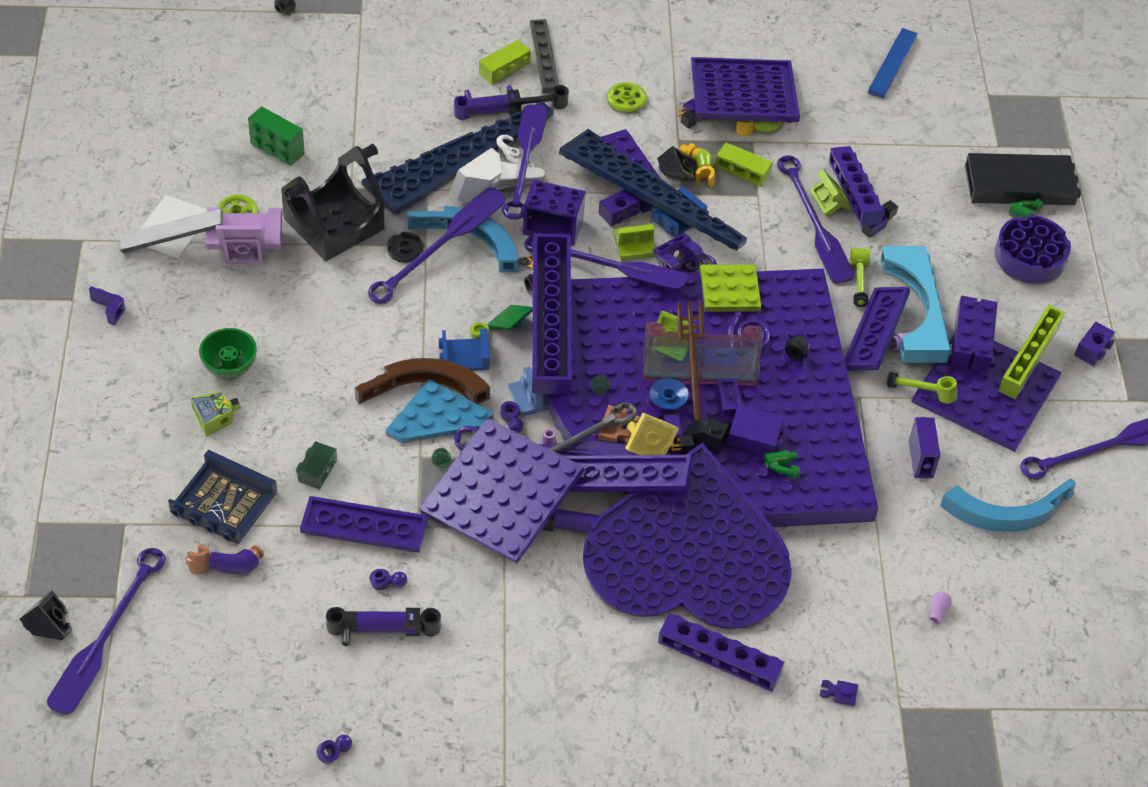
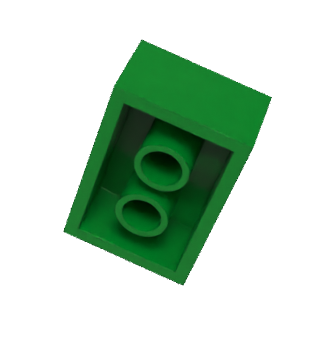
[248,106,305,166]

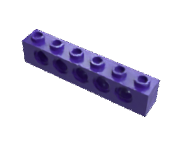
[829,146,885,227]
[658,613,785,692]

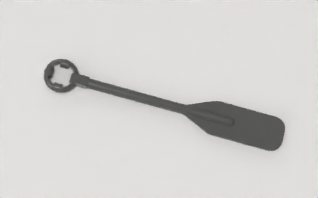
[550,403,637,453]

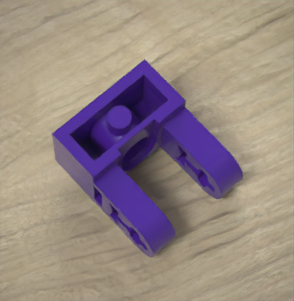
[652,233,705,271]

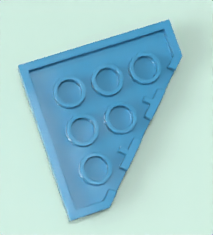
[386,379,493,443]

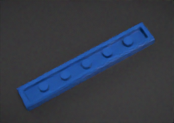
[868,28,918,98]

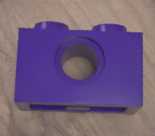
[599,190,641,227]
[1074,321,1115,366]

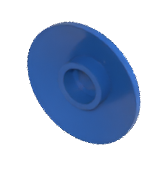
[649,378,688,410]

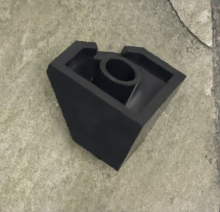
[657,146,698,180]
[683,416,732,454]
[19,591,72,640]

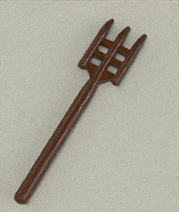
[677,301,705,422]

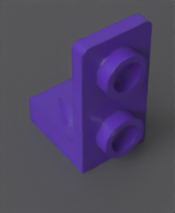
[89,286,126,326]

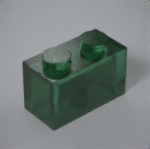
[296,441,337,490]

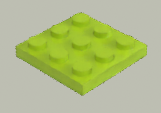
[700,264,761,312]

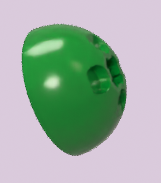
[199,328,257,378]

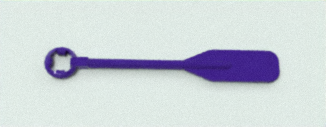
[502,104,548,220]
[777,155,854,283]
[368,187,506,304]
[524,236,688,290]
[1020,418,1148,480]
[454,425,638,456]
[47,548,166,714]

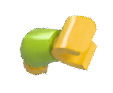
[736,120,786,136]
[679,143,715,188]

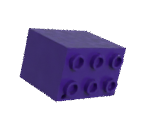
[523,180,586,246]

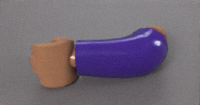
[185,544,264,575]

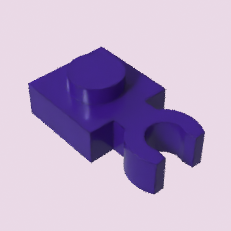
[819,680,858,706]

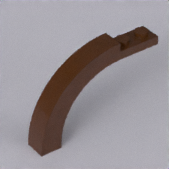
[355,358,490,404]

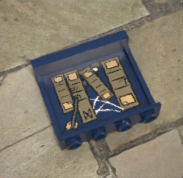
[168,449,277,544]

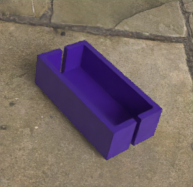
[950,295,998,372]

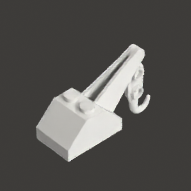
[449,135,545,203]

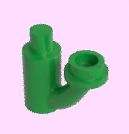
[1009,198,1043,218]
[764,450,800,480]

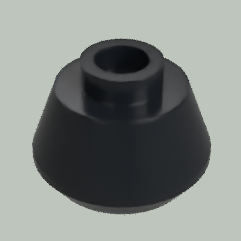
[274,0,296,14]
[784,336,809,360]

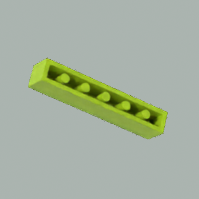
[999,304,1066,399]

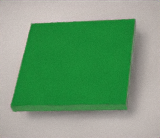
[487,305,532,330]

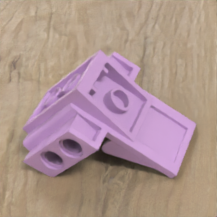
[205,207,283,264]

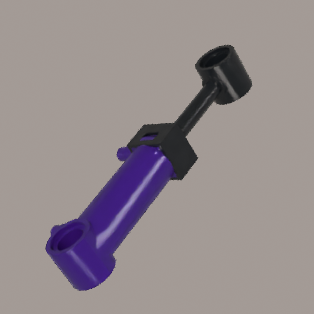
[454,85,569,120]

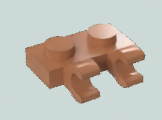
[598,405,639,444]

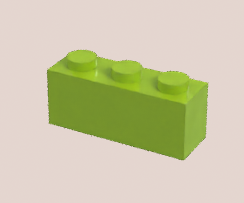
[479,39,531,84]
[715,142,773,187]

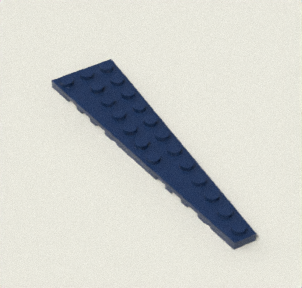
[361,101,554,214]
[559,129,747,251]

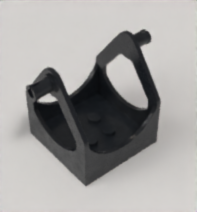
[281,143,385,262]

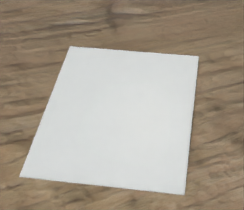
[141,195,207,259]

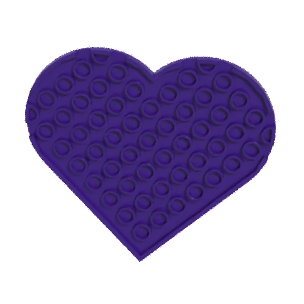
[583,443,792,629]

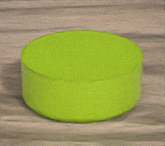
[471,322,489,339]

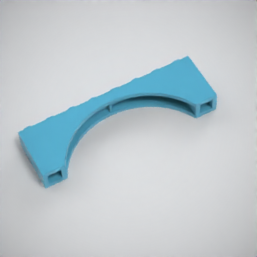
[880,246,952,363]

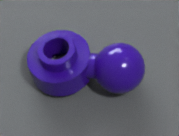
[500,401,524,433]
[369,569,408,590]
[316,734,352,764]

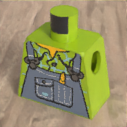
[191,392,241,437]

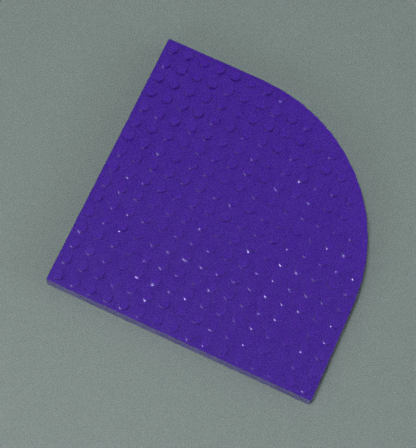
[531,268,878,527]

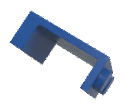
[651,186,708,238]
[438,329,490,371]

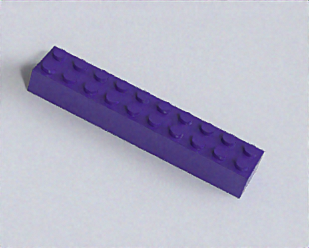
[532,234,572,394]

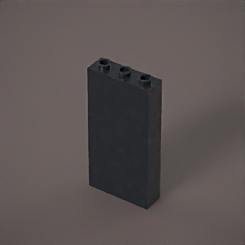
[965,153,1081,205]

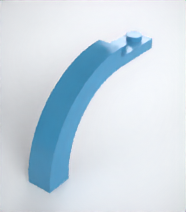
[408,206,518,272]
[940,478,1076,532]

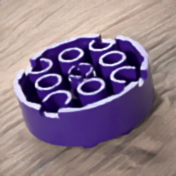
[995,215,1071,283]

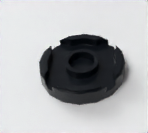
[387,232,424,263]

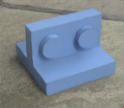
[508,366,549,417]

